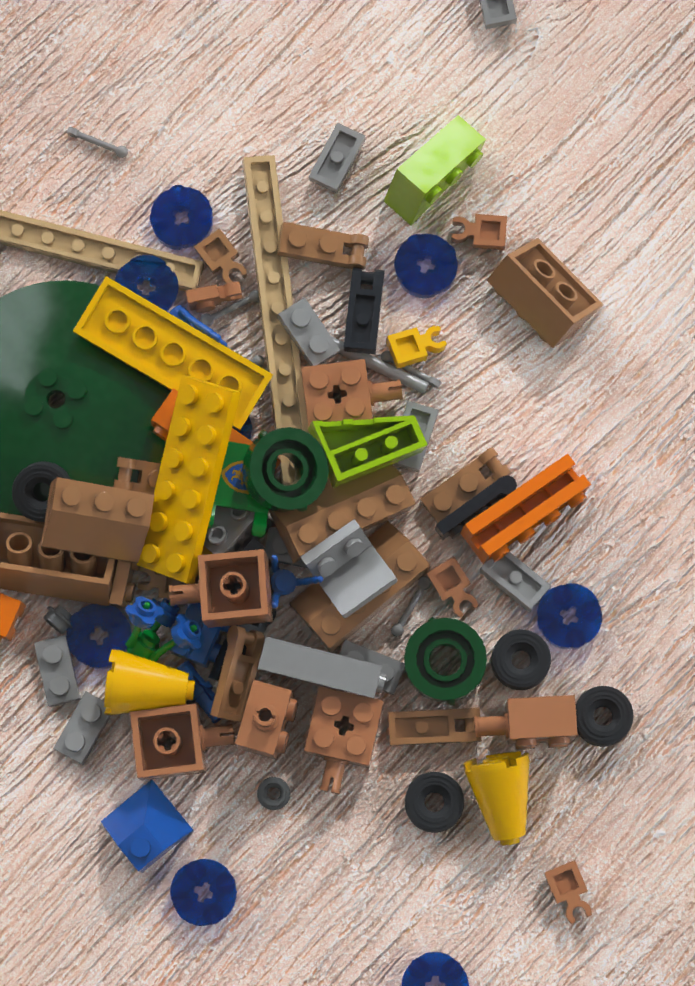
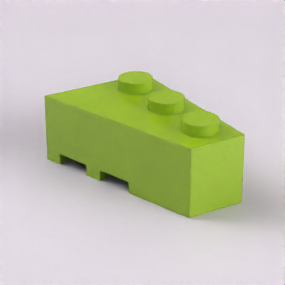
[384,115,486,226]
[308,415,428,488]

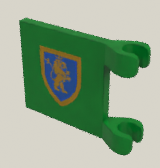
[208,441,277,537]

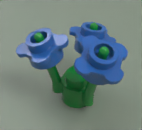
[125,596,202,662]

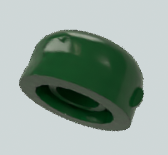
[242,427,329,512]
[404,617,487,706]

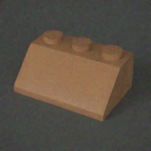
[487,238,604,348]
[41,477,154,563]

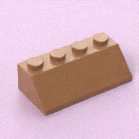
[269,464,416,563]
[0,512,118,606]
[289,521,430,653]

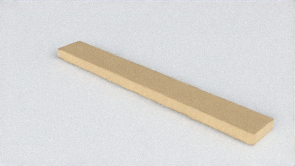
[0,210,205,292]

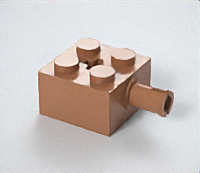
[301,359,403,426]
[169,549,273,628]
[235,680,299,760]
[304,686,384,794]
[474,695,578,750]
[130,704,235,781]

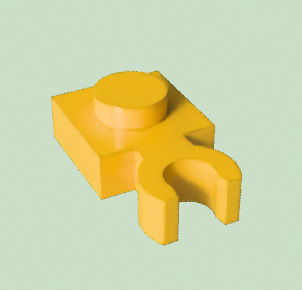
[386,326,447,369]

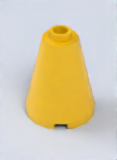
[104,649,195,715]
[463,751,530,846]

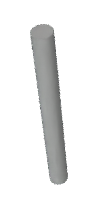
[331,336,429,394]

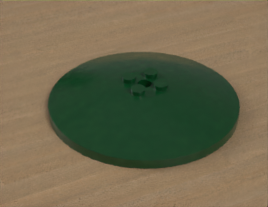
[0,280,171,516]

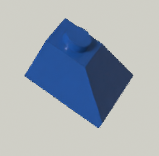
[101,780,193,873]

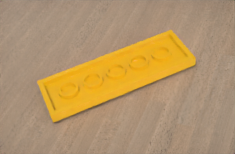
[73,276,273,431]
[137,375,241,584]

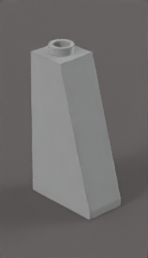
[258,636,386,698]

